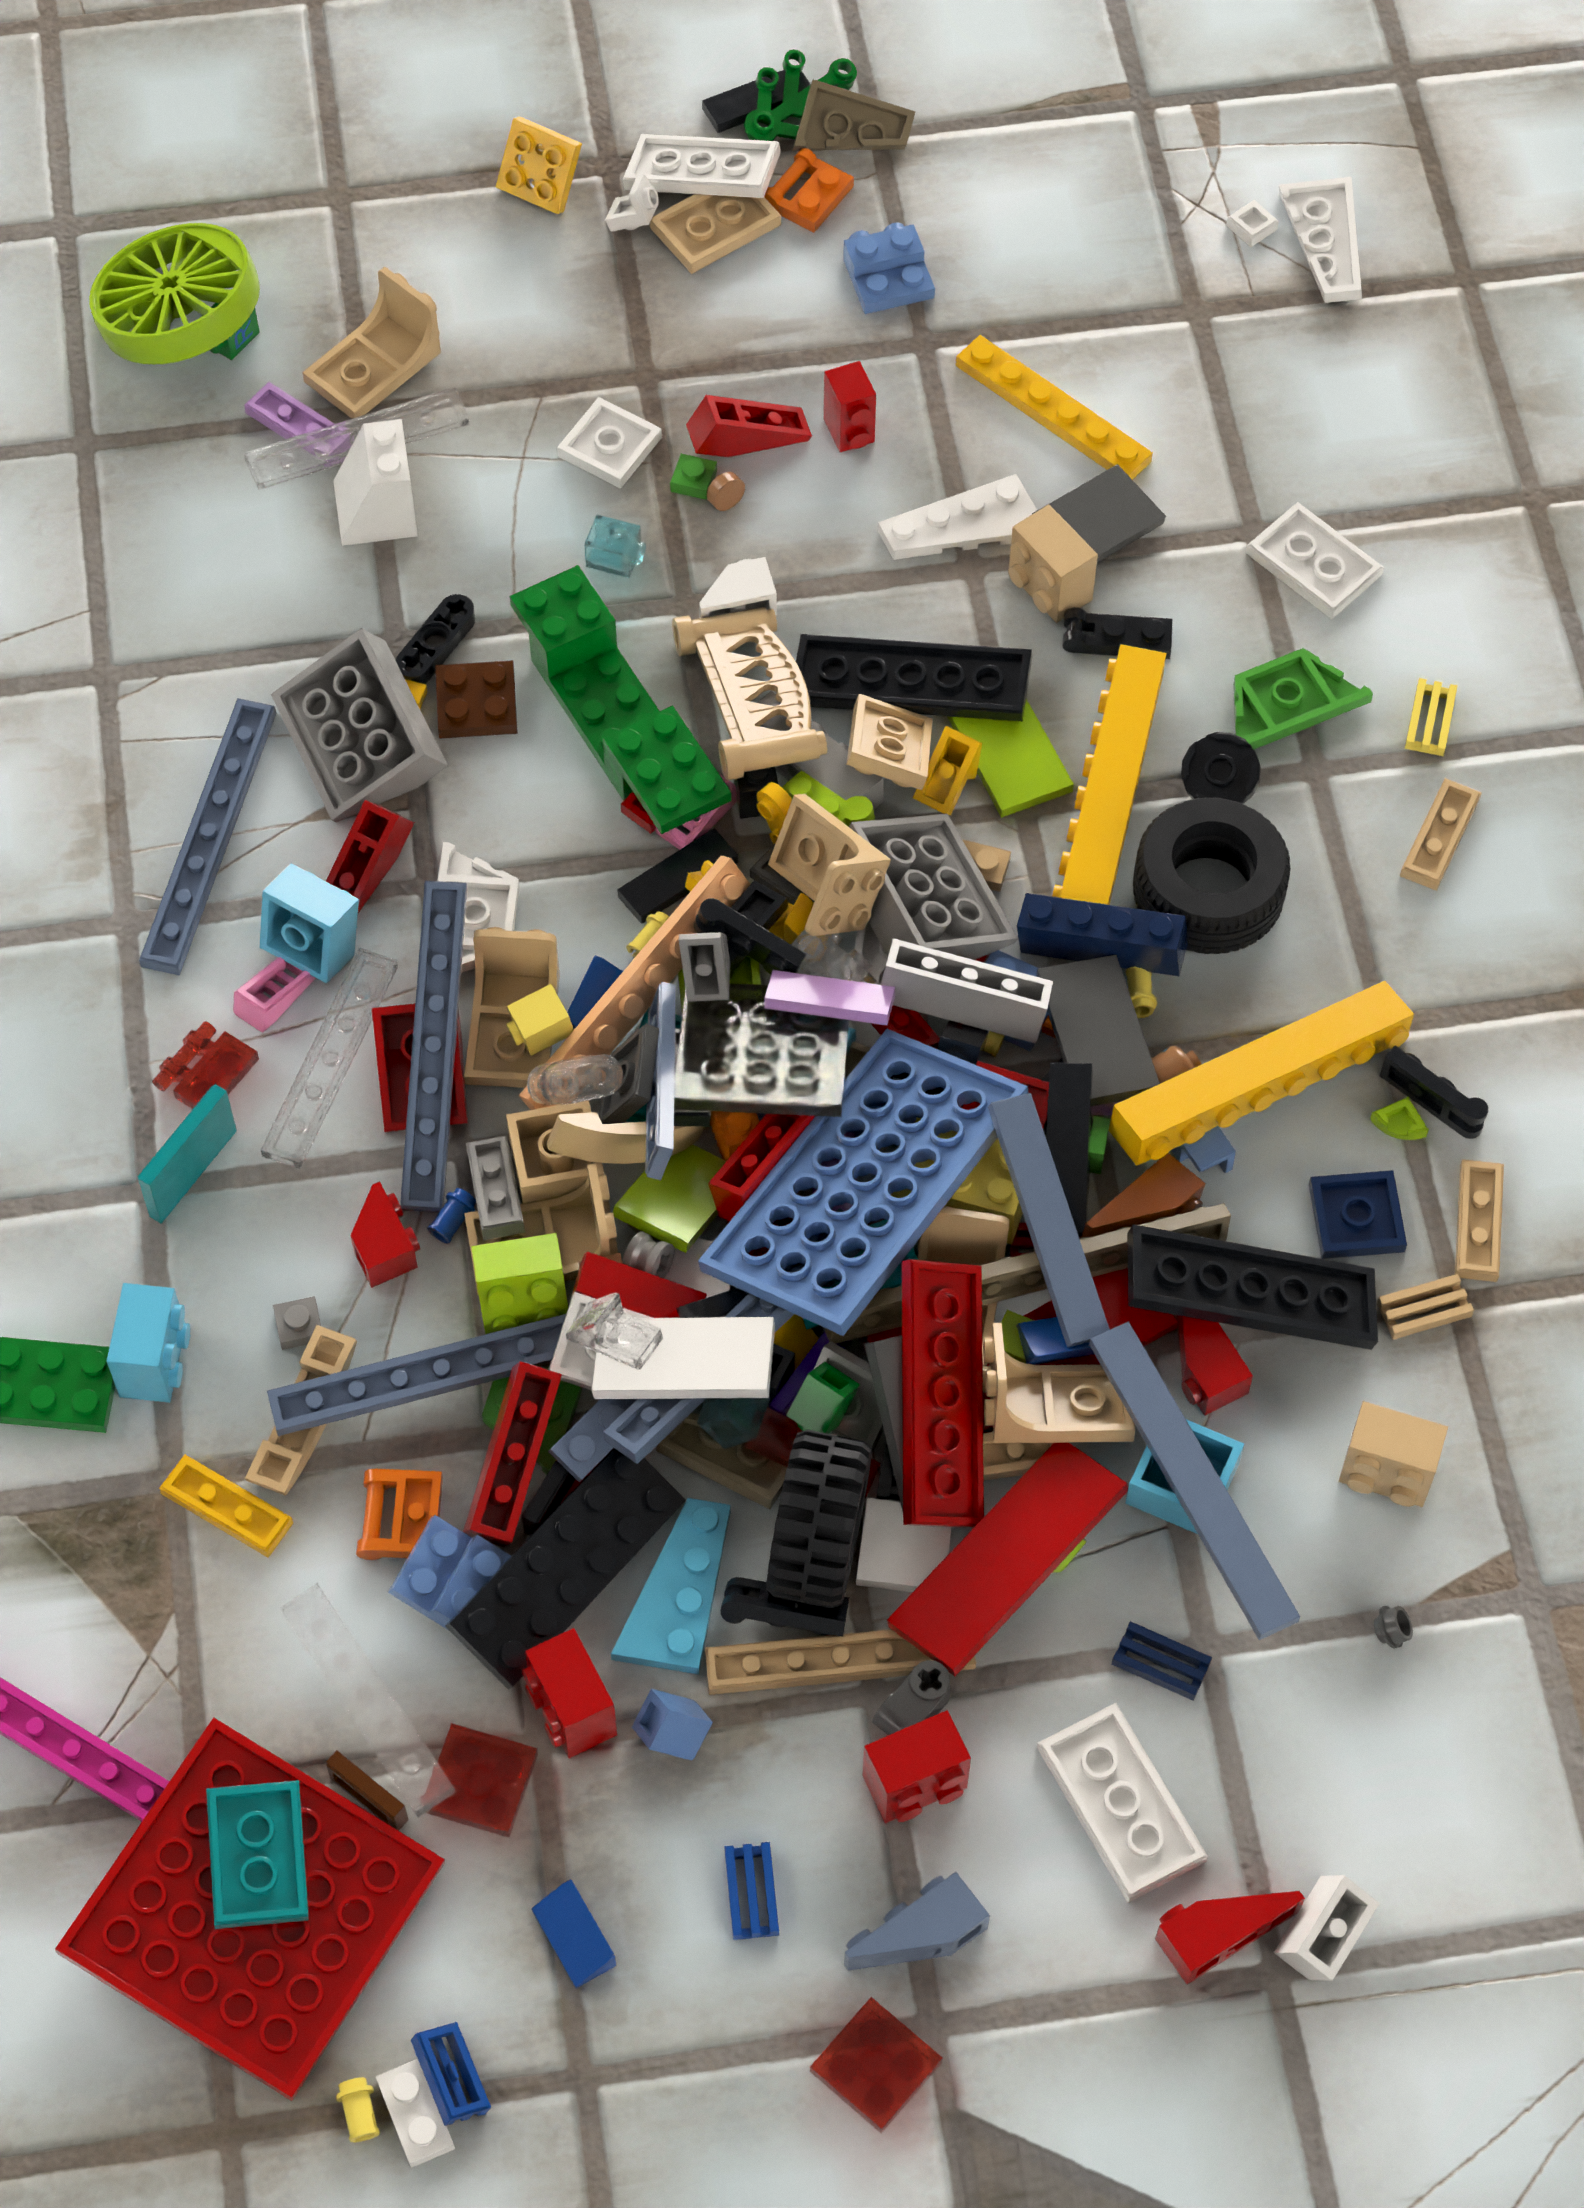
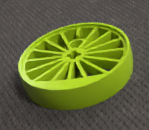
[89,223,260,365]

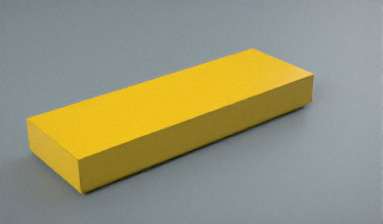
[159,1454,293,1558]

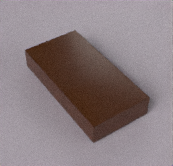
[326,1750,409,1831]

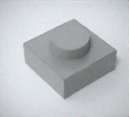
[273,1296,321,1350]

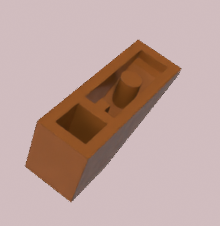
[1081,1153,1206,1238]

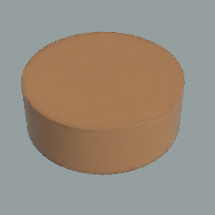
[707,472,745,511]

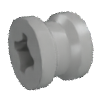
[623,1231,675,1278]

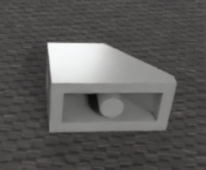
[679,932,730,1002]

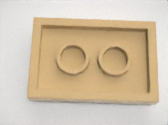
[650,194,781,274]
[846,694,933,790]

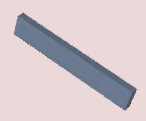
[645,982,676,1180]
[988,1093,1110,1348]

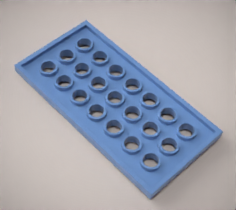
[698,1029,1029,1336]

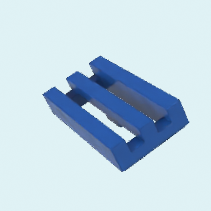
[724,1842,779,1940]
[411,2022,491,2126]

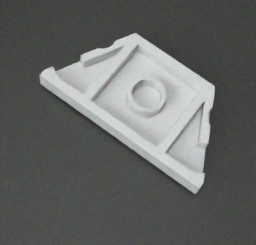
[438,842,520,973]

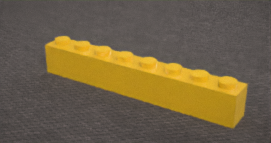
[1052,644,1167,905]
[1109,981,1414,1166]

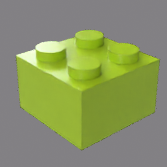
[471,1233,568,1335]

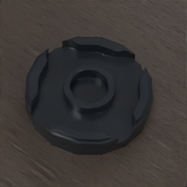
[1181,732,1261,804]

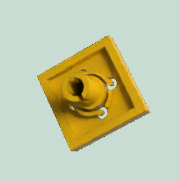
[496,116,582,214]

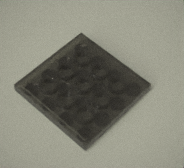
[674,983,850,1117]

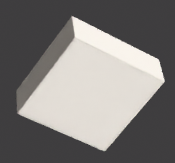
[1226,200,1279,247]

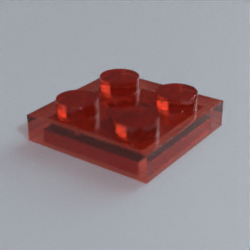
[422,1723,538,1838]
[810,1997,943,2134]

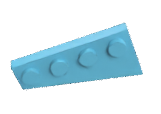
[611,1498,731,1675]

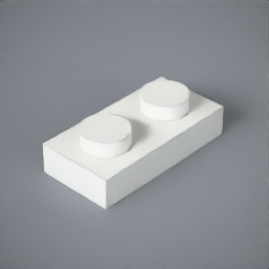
[376,2059,455,2168]

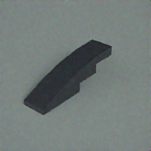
[1046,1062,1093,1237]

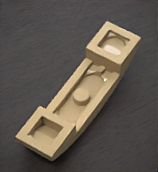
[546,1112,704,1164]
[245,1325,357,1496]

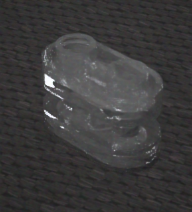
[527,1054,623,1105]

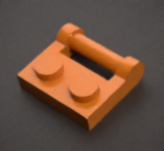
[764,148,854,233]
[356,1469,443,1560]

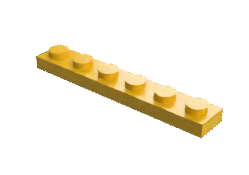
[956,335,1153,480]

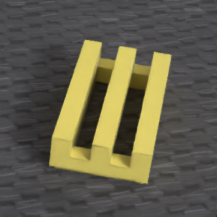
[1405,678,1458,756]

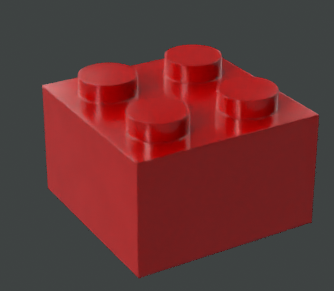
[522,1628,617,1759]
[862,1710,971,1823]

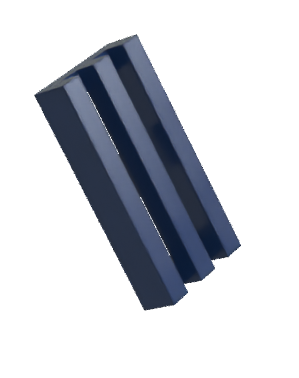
[1112,1621,1212,1701]

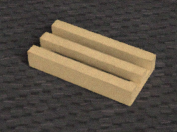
[1377,1274,1474,1340]

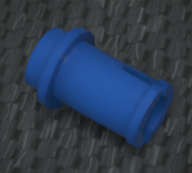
[427,1188,476,1244]

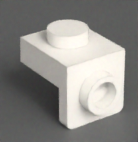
[605,174,659,232]

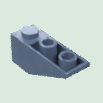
[844,1872,990,1971]

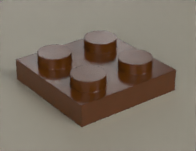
[435,660,518,739]

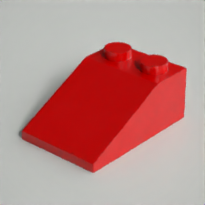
[371,1003,468,1132]

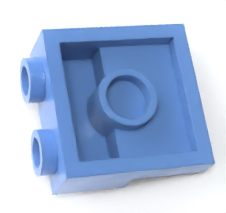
[843,222,935,314]
[388,1515,511,1630]

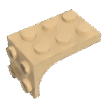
[302,267,441,422]
[768,794,891,936]
[464,927,560,1088]
[464,1163,618,1295]
[918,1206,1009,1366]
[983,1323,1135,1443]

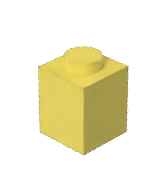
[506,984,574,1056]

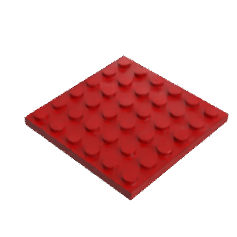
[55,1717,445,2101]

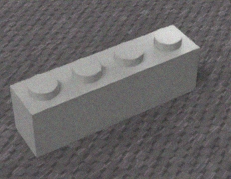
[756,691,884,810]
[880,938,1053,1043]

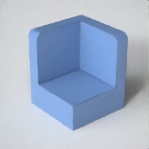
[1171,1126,1236,1173]
[632,1688,713,1760]

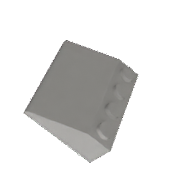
[271,628,448,822]
[849,814,1018,960]

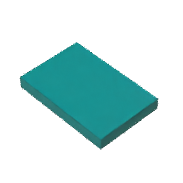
[137,1084,237,1224]
[206,1780,309,1929]

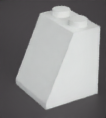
[333,419,418,546]

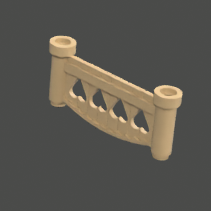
[672,607,827,780]

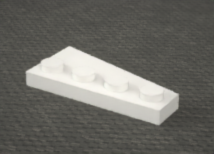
[1279,177,1362,303]
[878,474,1037,560]

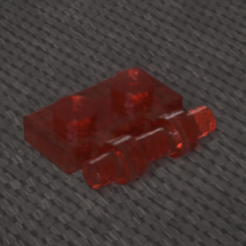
[152,1021,259,1109]

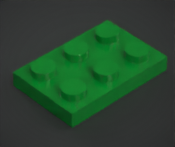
[0,1337,115,1433]

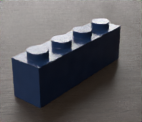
[1017,893,1188,976]

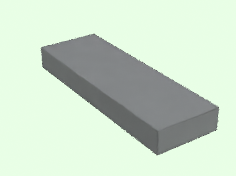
[466,1135,525,1240]

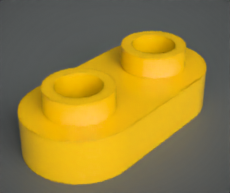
[756,782,792,844]

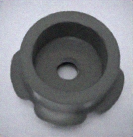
[1374,1605,1413,1648]

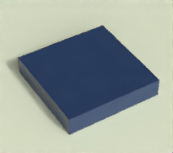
[1308,1170,1407,1259]

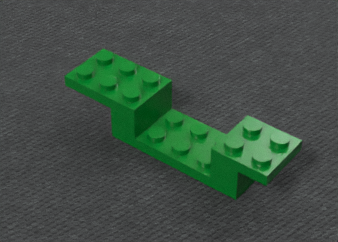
[509,565,731,834]

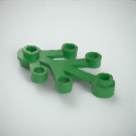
[744,49,857,141]

